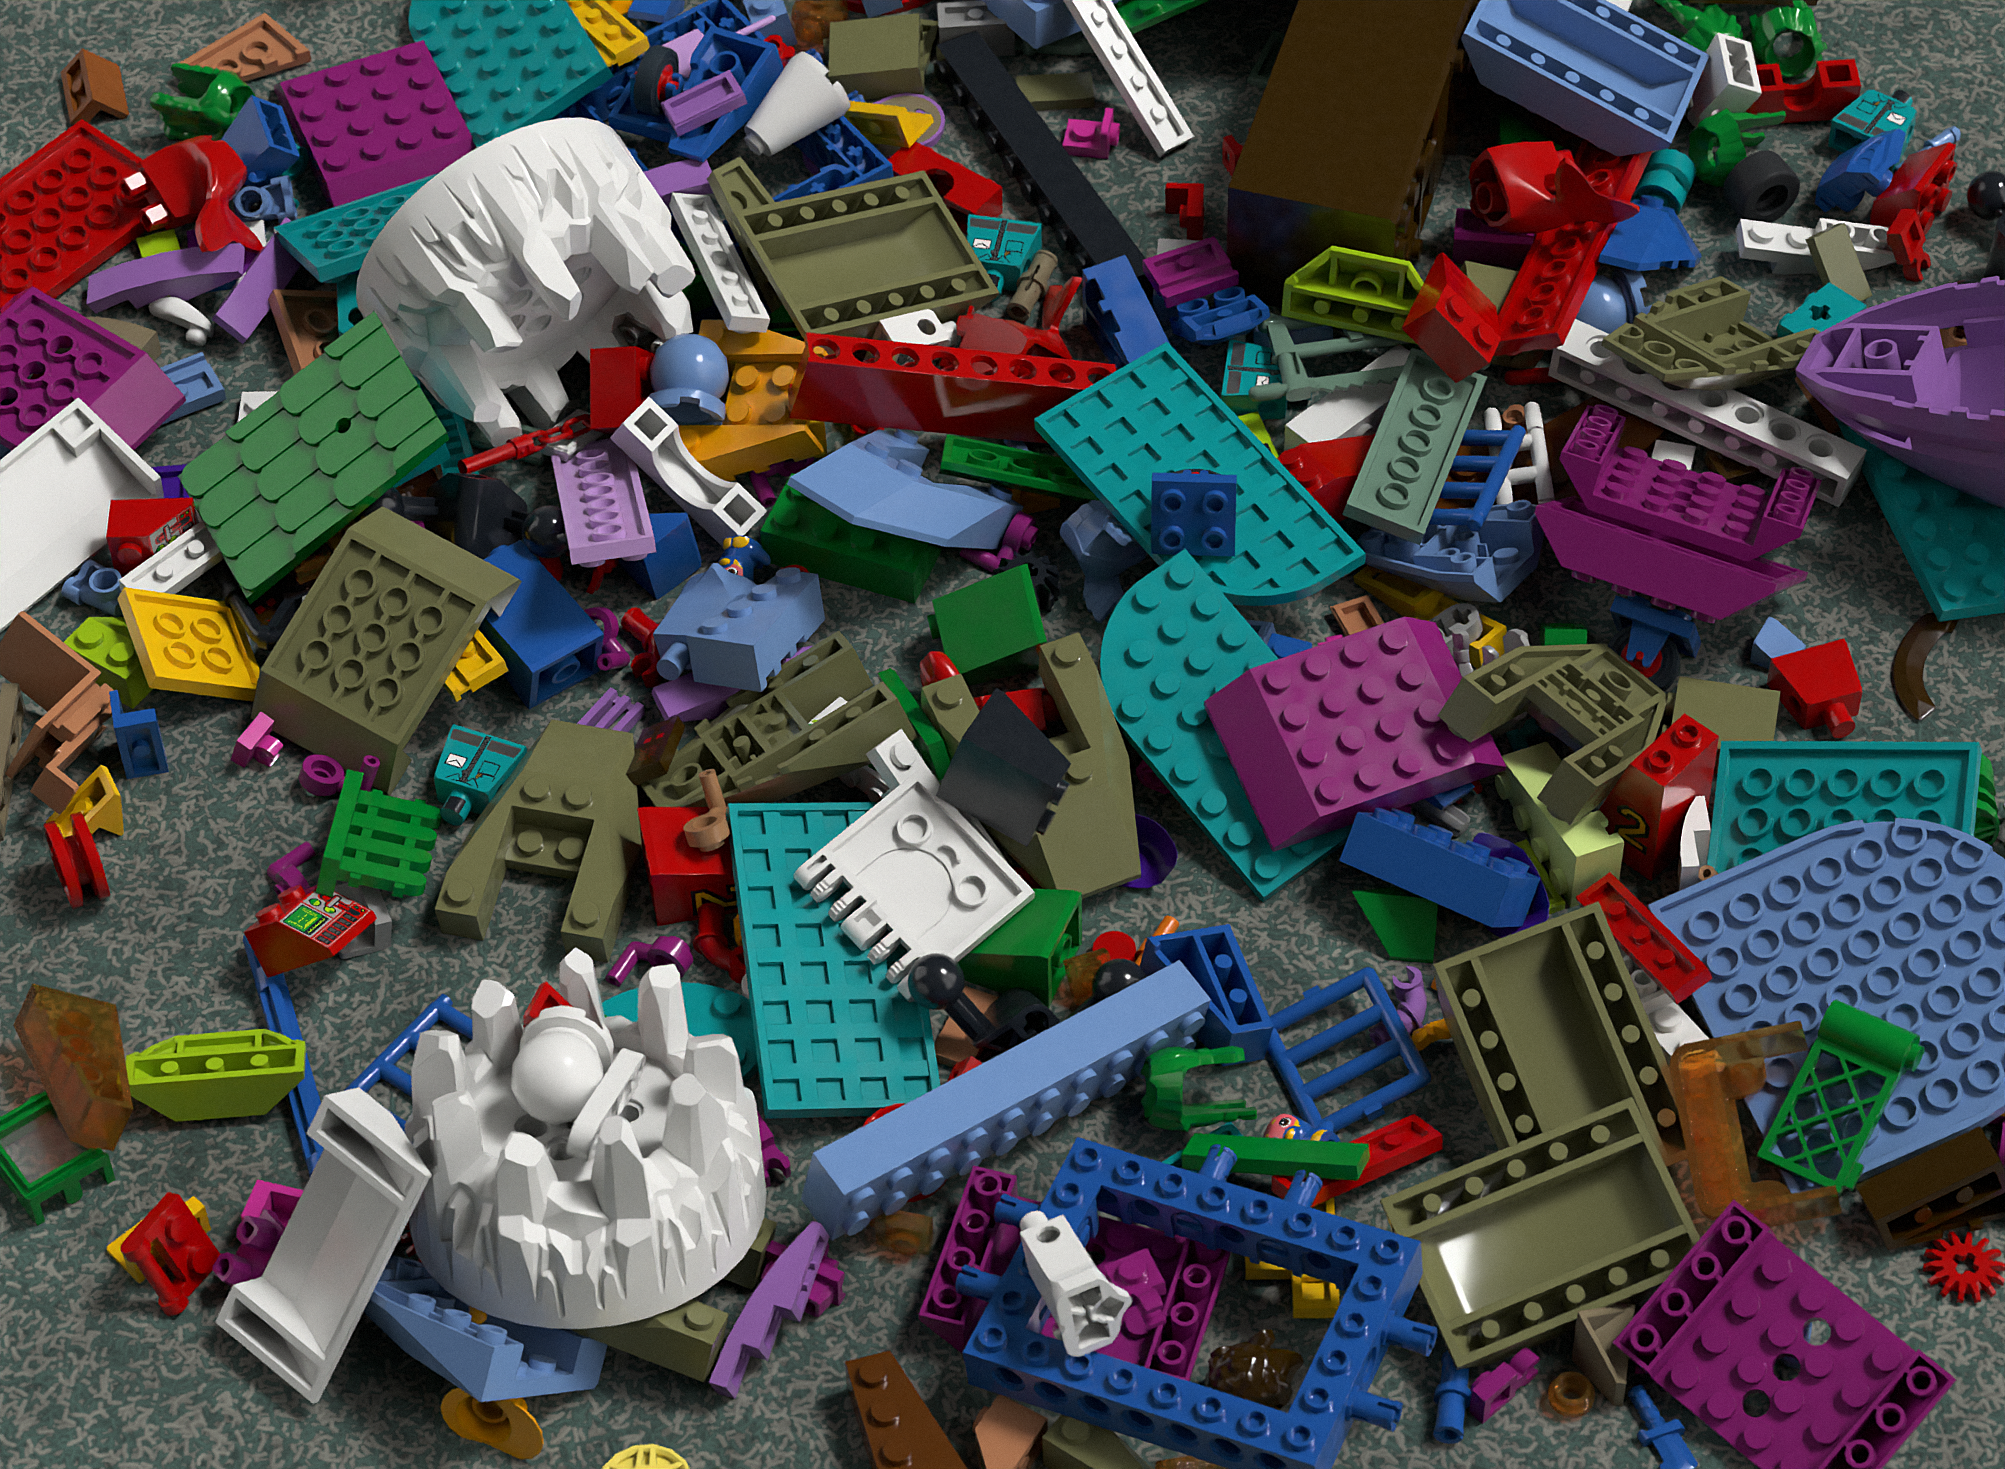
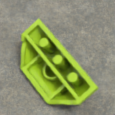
[1281,246,1424,344]
[123,1029,306,1122]

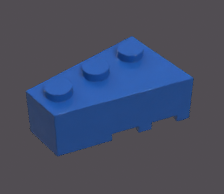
[1140,924,1274,1066]

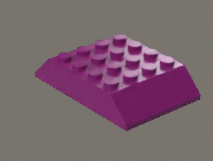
[273,40,476,209]
[1534,496,1808,623]
[1203,616,1506,852]

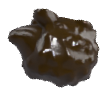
[1204,1329,1304,1410]

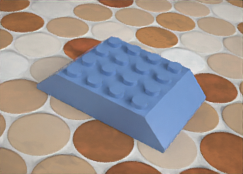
[1461,0,1710,157]

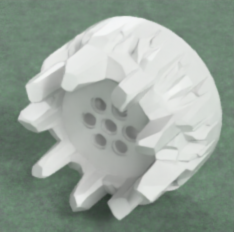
[356,118,696,447]
[405,947,767,1329]

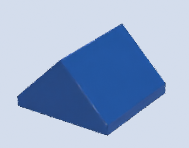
[619,513,702,600]

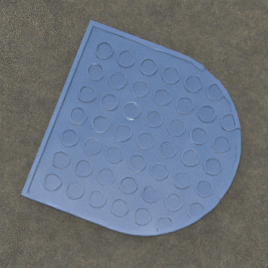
[1648,818,2005,1209]

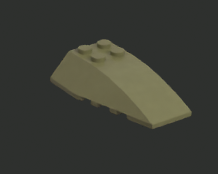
[1601,276,1820,391]

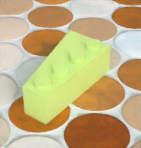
[1495,741,1624,908]

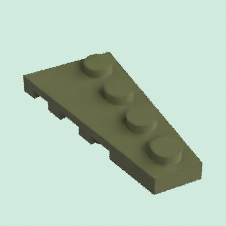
[707,157,783,312]

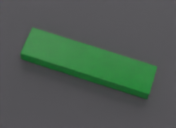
[877,668,950,781]
[1181,1133,1370,1181]

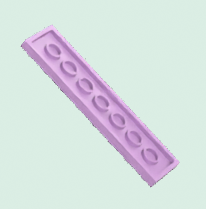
[551,439,656,567]

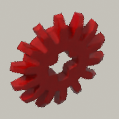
[1922,1232,2005,1303]

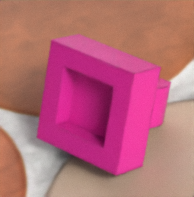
[230,712,284,768]

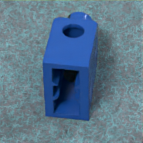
[221,95,300,188]

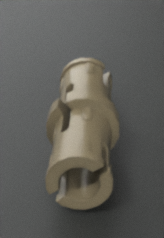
[1007,250,1058,322]

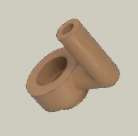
[683,769,730,852]

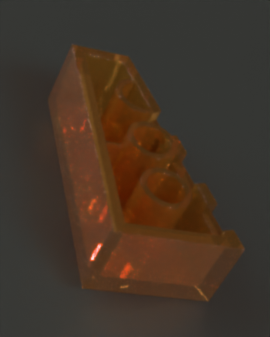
[13,983,133,1151]

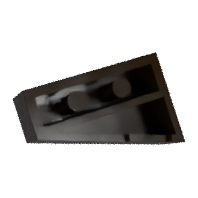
[1855,1126,2005,1250]

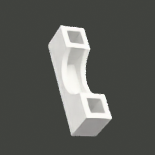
[610,397,767,547]

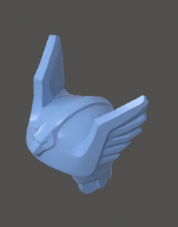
[1060,500,1147,623]

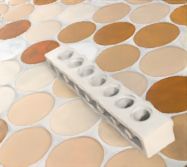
[1548,319,1867,507]

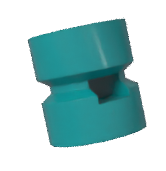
[1632,149,1696,216]

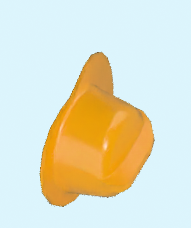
[441,1388,544,1460]

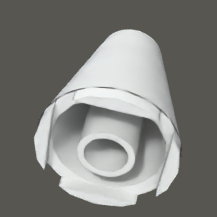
[744,52,851,156]

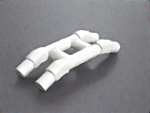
[1483,402,1555,505]

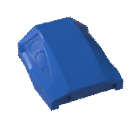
[1815,128,1906,212]
[1170,286,1270,346]

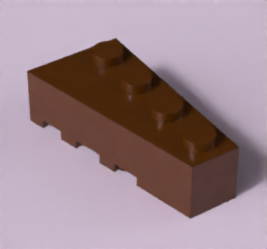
[845,1350,967,1469]

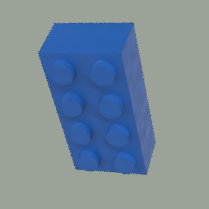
[1339,808,1540,927]

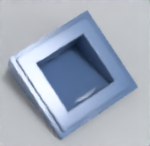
[1750,616,1806,669]

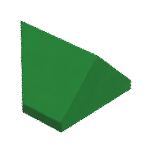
[1351,887,1439,964]

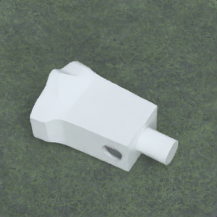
[1020,1211,1132,1357]

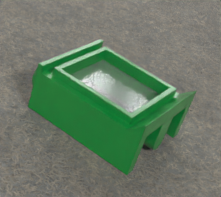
[0,1086,116,1226]

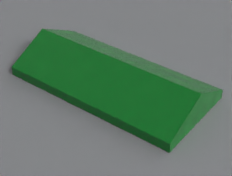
[939,434,1100,504]

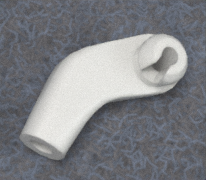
[149,297,214,346]

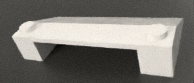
[215,1087,431,1404]

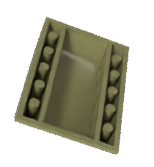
[731,171,999,355]
[1432,901,1705,1167]
[1380,1097,1700,1370]

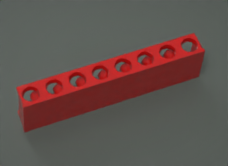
[787,332,1116,444]

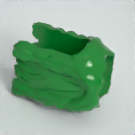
[149,63,256,141]

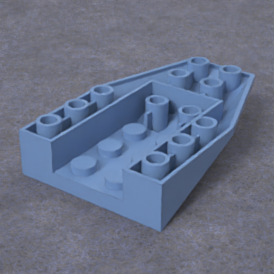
[363,1255,607,1402]

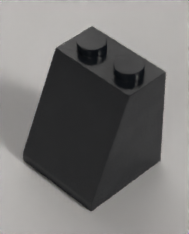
[936,688,1071,847]

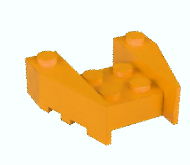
[679,320,828,482]

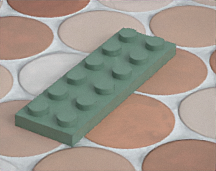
[1342,348,1487,545]

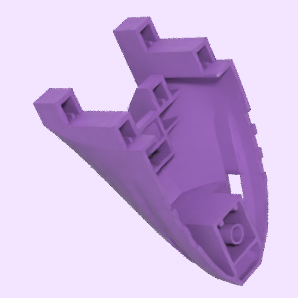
[1795,276,2005,509]

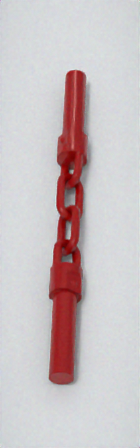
[458,414,592,473]

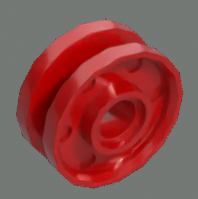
[43,811,110,910]

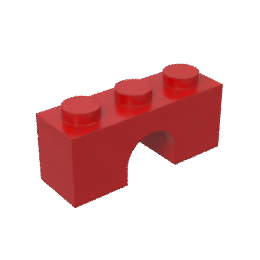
[1745,59,1861,123]
[888,141,1003,235]

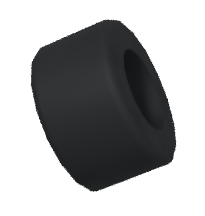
[1723,150,1800,223]

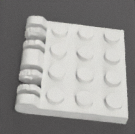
[793,770,1035,1002]

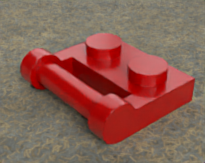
[120,1192,220,1316]

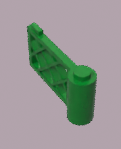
[1757,999,1924,1196]

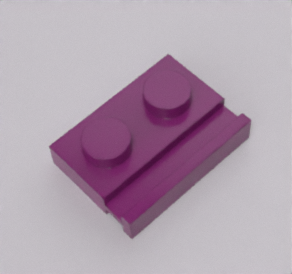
[1143,236,1239,308]

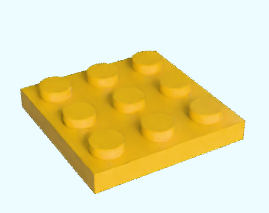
[117,587,260,702]

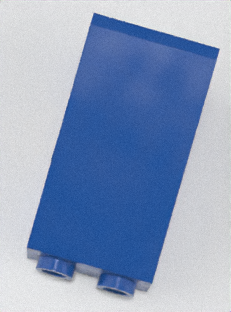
[478,540,604,709]

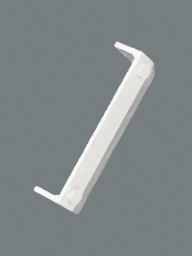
[0,397,164,633]

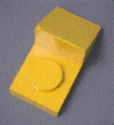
[45,765,124,837]

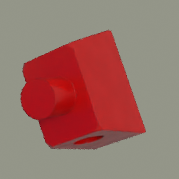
[1767,638,1862,738]

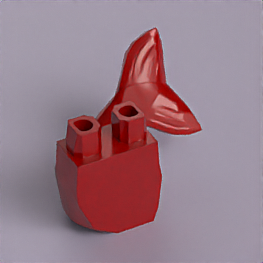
[119,135,263,253]
[1468,141,1640,234]
[939,276,1083,381]

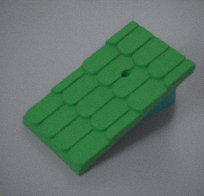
[178,311,451,604]

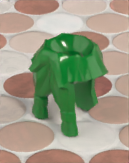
[1655,0,1743,52]
[1748,0,1828,79]
[1688,108,1786,188]
[1140,1045,1257,1132]

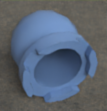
[1575,267,1651,334]
[646,333,729,425]

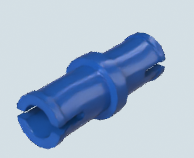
[1433,1350,1471,1444]

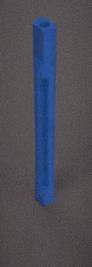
[242,934,324,1177]

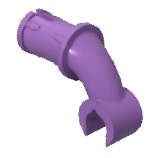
[1369,966,1427,1046]

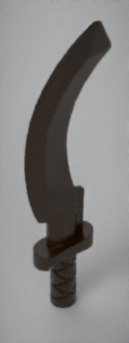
[1893,612,1959,720]

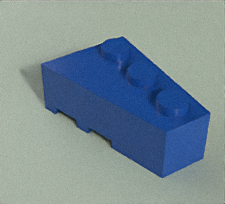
[1083,255,1178,370]

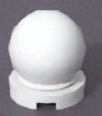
[512,1005,614,1124]

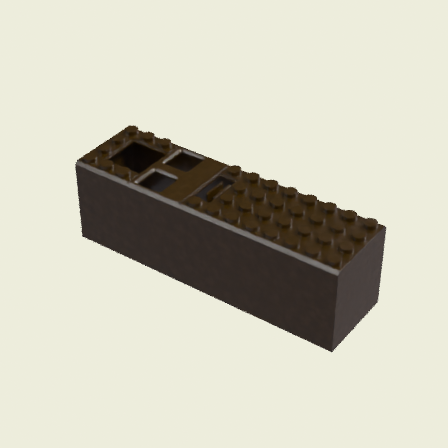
[1226,0,1480,308]

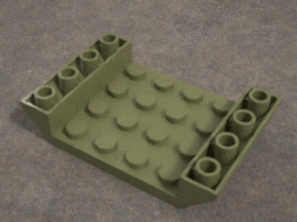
[251,506,521,796]

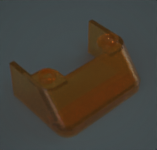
[1670,1020,1843,1227]

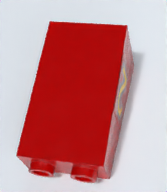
[1598,713,1719,881]
[637,807,738,926]

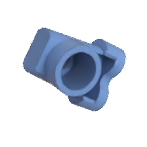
[233,175,298,223]
[62,560,122,617]

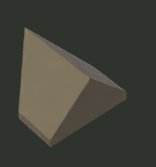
[1571,1303,1635,1407]

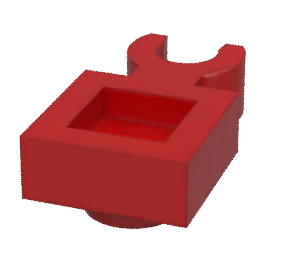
[1886,209,1931,281]

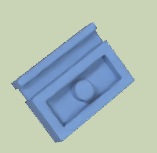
[160,352,226,425]

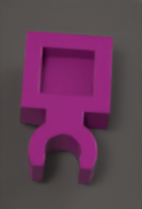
[1469,1347,1540,1424]

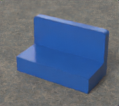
[109,690,169,779]

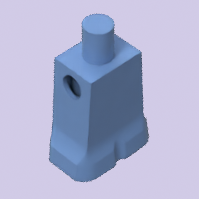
[653,563,757,680]

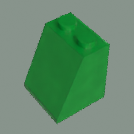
[927,564,1047,686]
[957,889,1082,1008]

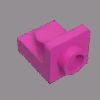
[1063,108,1120,159]

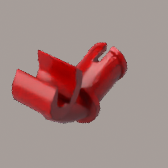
[621,607,663,688]
[693,903,746,984]

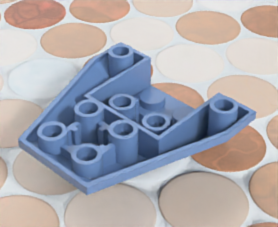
[1356,500,1544,603]

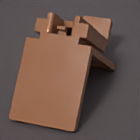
[0,611,114,814]

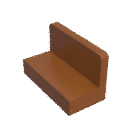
[60,48,129,125]

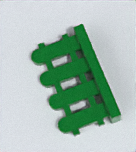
[316,769,442,898]

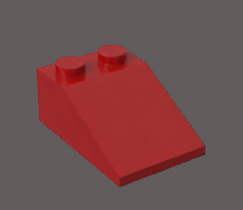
[1402,252,1501,383]
[1277,434,1375,523]

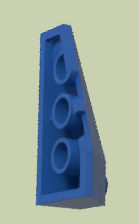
[668,26,784,163]
[1599,195,1702,271]

